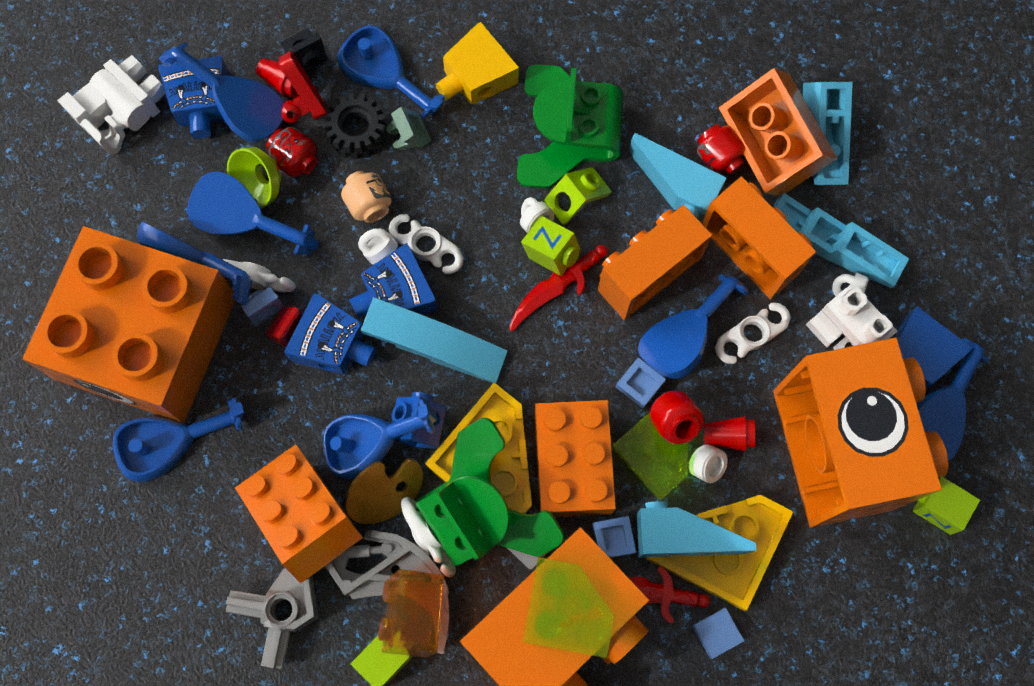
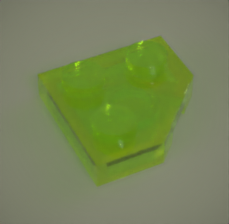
[611,412,688,501]
[523,557,614,658]

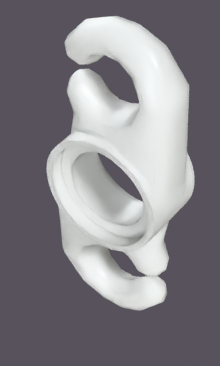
[388,214,464,274]
[222,259,296,293]
[715,303,791,364]
[401,497,456,577]

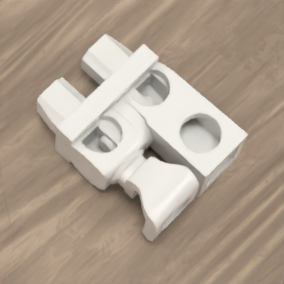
[57,55,165,154]
[806,283,898,350]

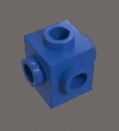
[391,392,446,448]

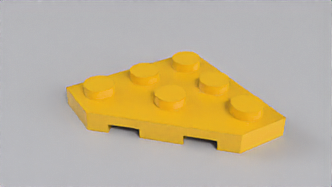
[425,383,532,514]
[645,495,793,611]

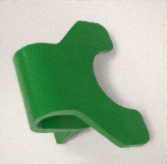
[517,65,624,189]
[415,418,564,566]

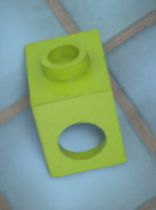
[544,167,612,225]

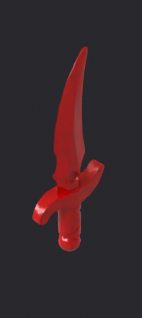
[509,245,608,332]
[627,567,710,623]

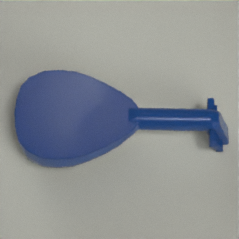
[337,25,444,119]
[159,42,284,143]
[187,172,320,255]
[137,221,252,305]
[638,274,750,379]
[916,338,989,461]
[113,398,245,483]
[323,399,437,480]

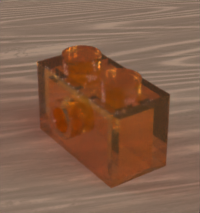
[378,569,444,658]

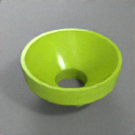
[227,146,281,208]

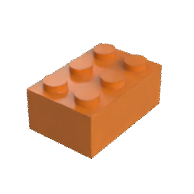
[719,68,838,196]
[702,176,816,300]
[598,204,712,321]
[534,400,616,517]
[235,444,363,584]

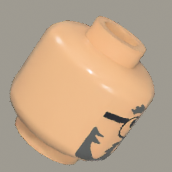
[341,171,392,224]

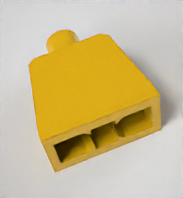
[436,22,519,104]

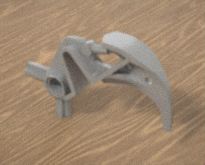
[226,530,449,669]

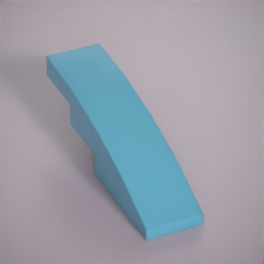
[773,193,909,288]
[361,297,507,383]

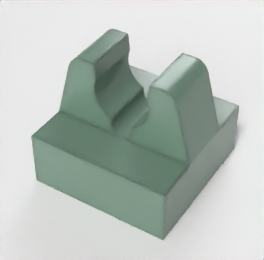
[386,107,431,151]

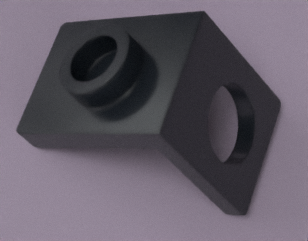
[280,28,328,72]

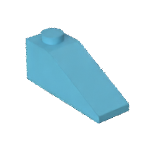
[803,82,853,185]
[629,133,726,223]
[637,501,757,558]

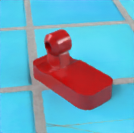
[279,50,327,123]

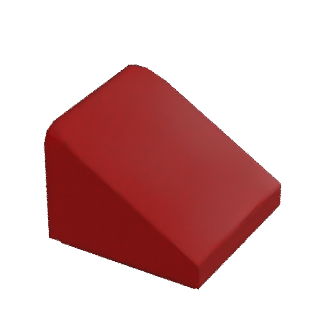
[266,307,303,348]

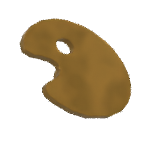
[345,458,423,524]

